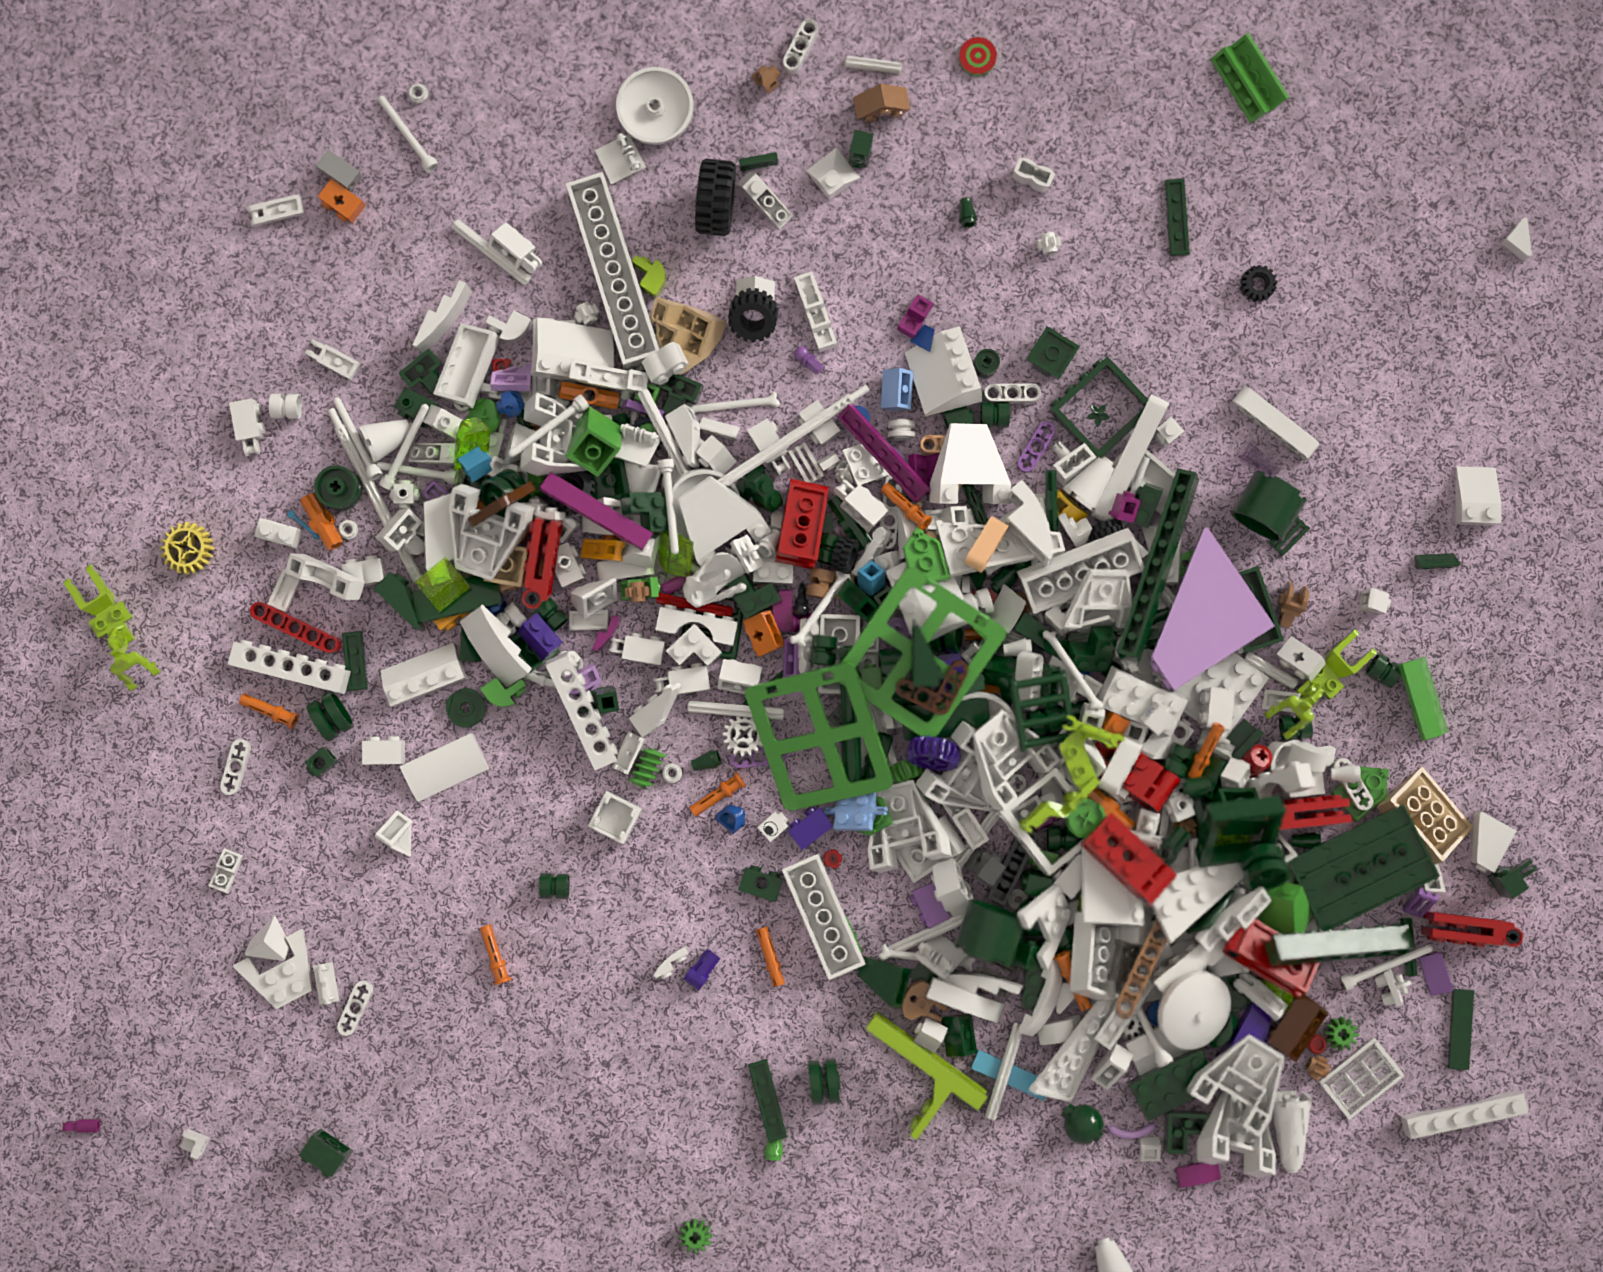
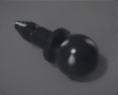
[794,583,809,618]

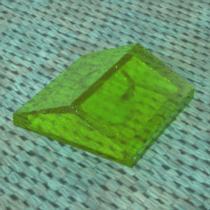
[658,531,694,577]
[415,557,470,612]

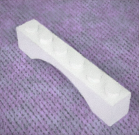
[1401,1090,1529,1139]

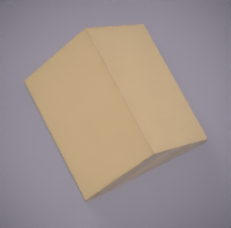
[484,546,528,588]

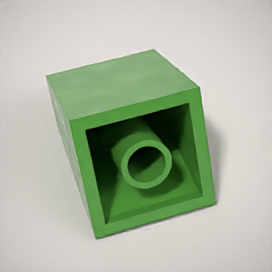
[565,406,622,477]
[1258,882,1313,935]

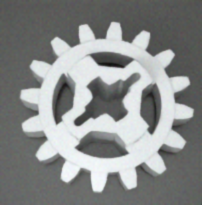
[723,716,763,758]

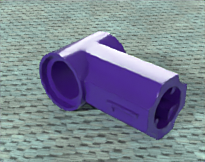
[683,949,721,991]

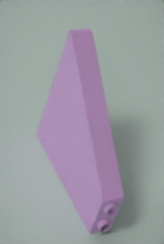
[1150,527,1274,692]

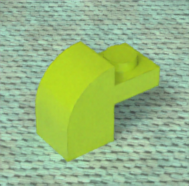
[632,255,666,298]

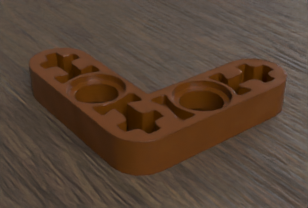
[467,481,536,528]
[895,660,968,715]

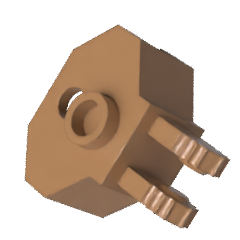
[1277,581,1309,628]
[902,979,948,1022]

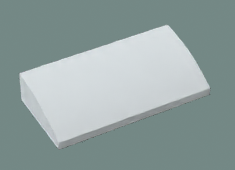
[433,323,500,408]
[1112,450,1175,515]
[399,733,489,802]

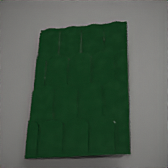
[1288,803,1440,931]

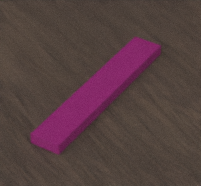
[837,403,930,503]
[540,472,653,551]

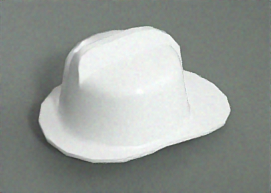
[1267,739,1301,772]

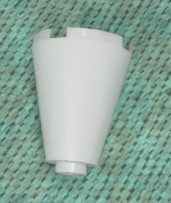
[358,419,412,462]
[1062,456,1114,512]
[624,461,661,492]
[1095,1237,1134,1272]

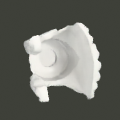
[683,552,746,607]

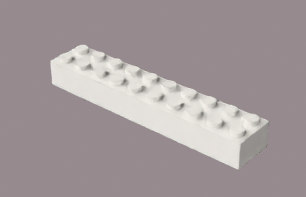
[566,172,659,370]

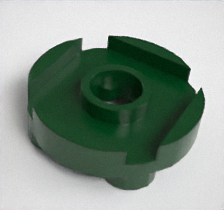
[446,688,486,727]

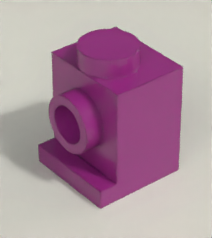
[1108,491,1141,523]

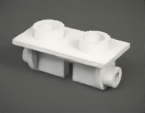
[313,962,340,1005]

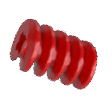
[1241,744,1273,779]

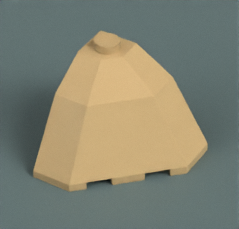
[650,297,727,375]

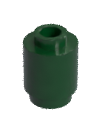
[990,565,1019,594]
[1182,776,1213,799]

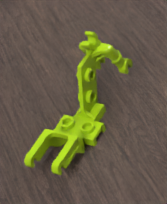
[63,564,161,691]
[1263,629,1377,740]
[1020,715,1125,832]

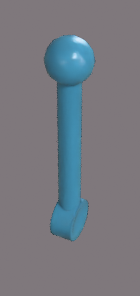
[287,510,320,539]

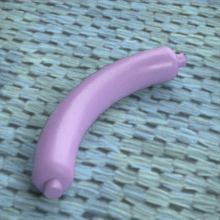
[1107,1122,1157,1139]

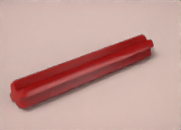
[656,593,733,617]

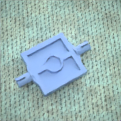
[824,792,888,831]

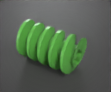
[628,746,666,790]

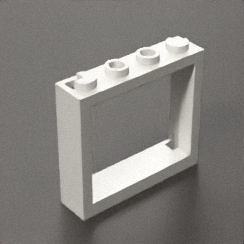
[996,768,1085,876]

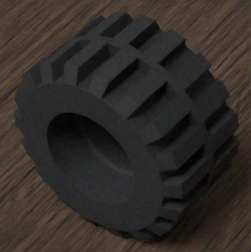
[728,288,778,343]
[541,471,595,516]

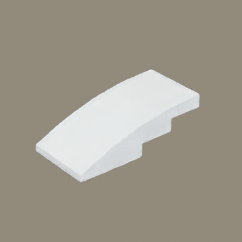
[413,280,472,353]
[460,605,532,687]

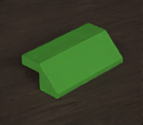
[1210,33,1290,123]
[1398,657,1448,741]

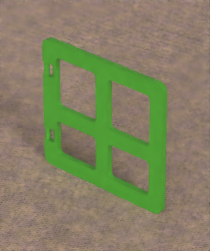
[839,567,1006,737]
[745,662,893,811]

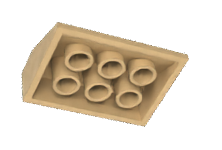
[1376,767,1473,865]

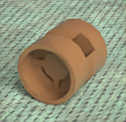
[806,568,835,599]

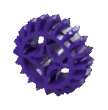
[907,736,961,772]

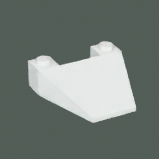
[520,393,587,476]
[929,424,1011,504]
[678,476,772,566]
[449,484,534,581]
[424,493,454,586]
[973,710,1061,810]
[915,721,1016,812]
[868,780,952,873]
[1186,1034,1284,1137]
[1197,1090,1275,1178]

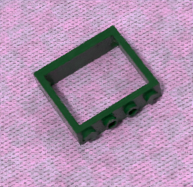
[1049,356,1148,458]
[1194,795,1286,868]

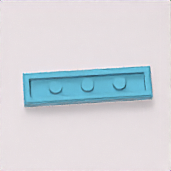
[971,1049,1046,1101]

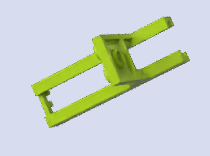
[866,1011,987,1141]

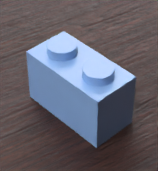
[881,368,913,411]

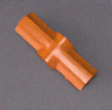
[558,381,619,410]
[300,493,343,551]
[1086,787,1136,830]

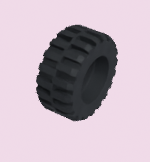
[695,158,736,236]

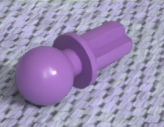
[794,346,823,375]

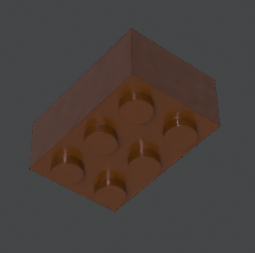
[1268,994,1329,1062]

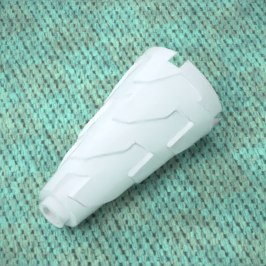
[1273,1091,1311,1173]

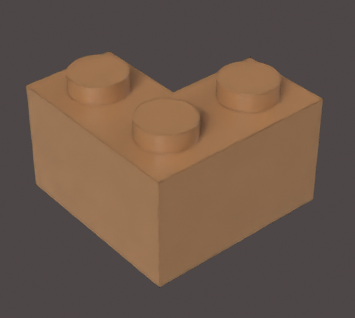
[853,83,911,123]

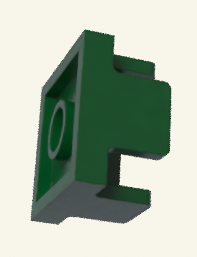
[1026,326,1080,380]

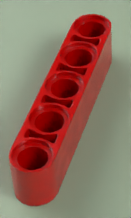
[250,602,342,654]

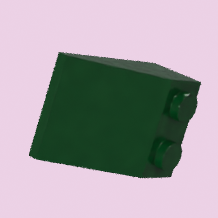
[374,572,426,632]
[911,619,942,686]

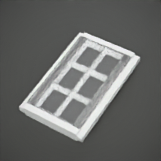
[1318,1037,1405,1120]

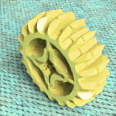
[160,522,214,575]

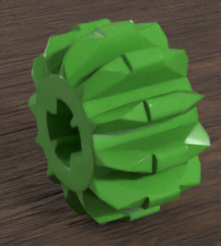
[889,759,924,784]
[1324,1016,1359,1051]
[678,1218,713,1254]

